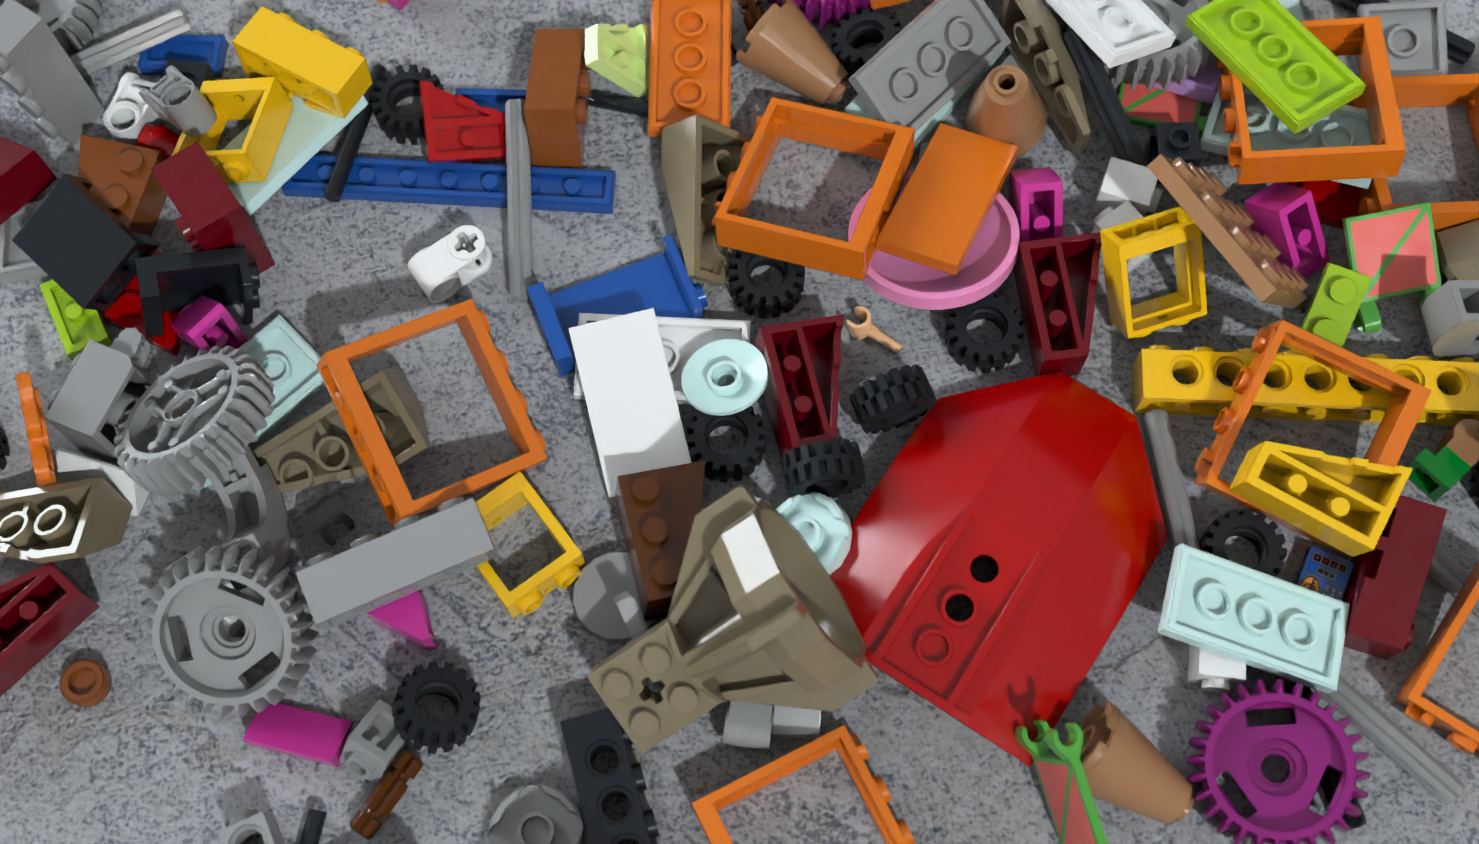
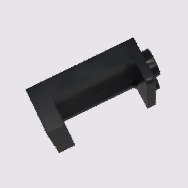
[12,174,159,311]
[135,246,260,338]

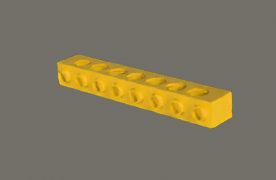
[1132,345,1479,426]

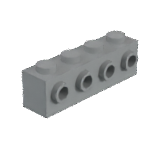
[0,0,105,145]
[295,497,499,630]

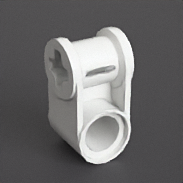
[103,72,163,146]
[407,225,493,303]

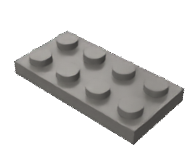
[848,0,1011,132]

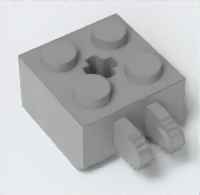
[44,327,155,464]

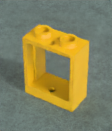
[172,77,294,183]
[1100,206,1208,339]
[475,471,586,619]

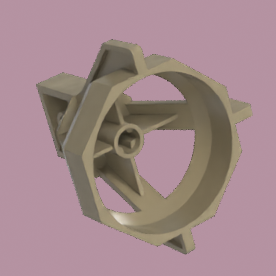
[587,484,878,754]

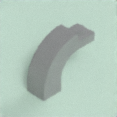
[1421,280,1479,361]
[209,446,291,591]

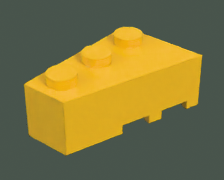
[232,6,373,119]
[1228,441,1413,557]

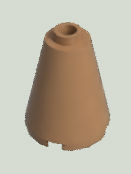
[735,0,850,105]
[964,65,1047,157]
[1078,701,1194,824]

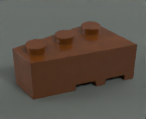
[615,460,706,621]

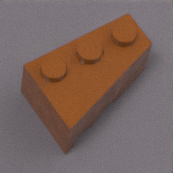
[524,29,592,169]
[78,134,168,238]

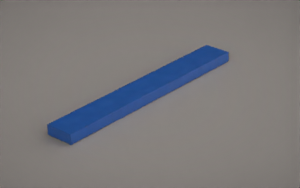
[282,154,616,214]

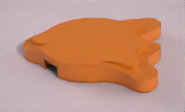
[15,371,57,487]

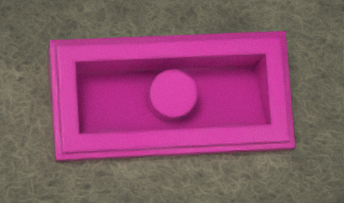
[243,703,353,768]

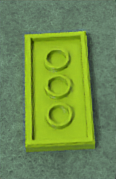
[1185,0,1366,135]

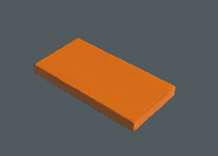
[648,0,732,137]
[876,123,1018,276]

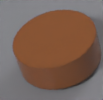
[60,659,112,707]

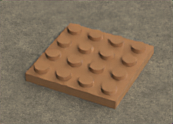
[1147,154,1312,310]

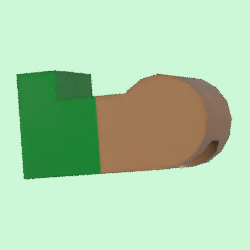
[1405,419,1479,502]

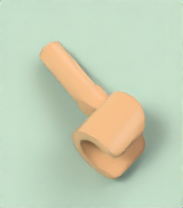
[846,306,903,354]

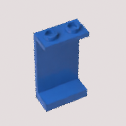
[527,235,708,377]

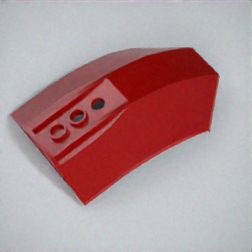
[830,371,1168,767]

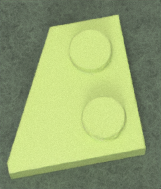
[584,24,650,98]

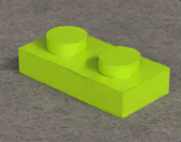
[1300,262,1372,347]
[39,279,113,361]

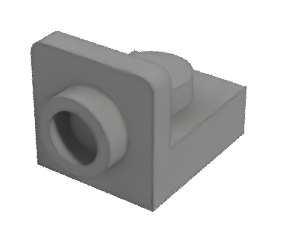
[339,699,406,785]

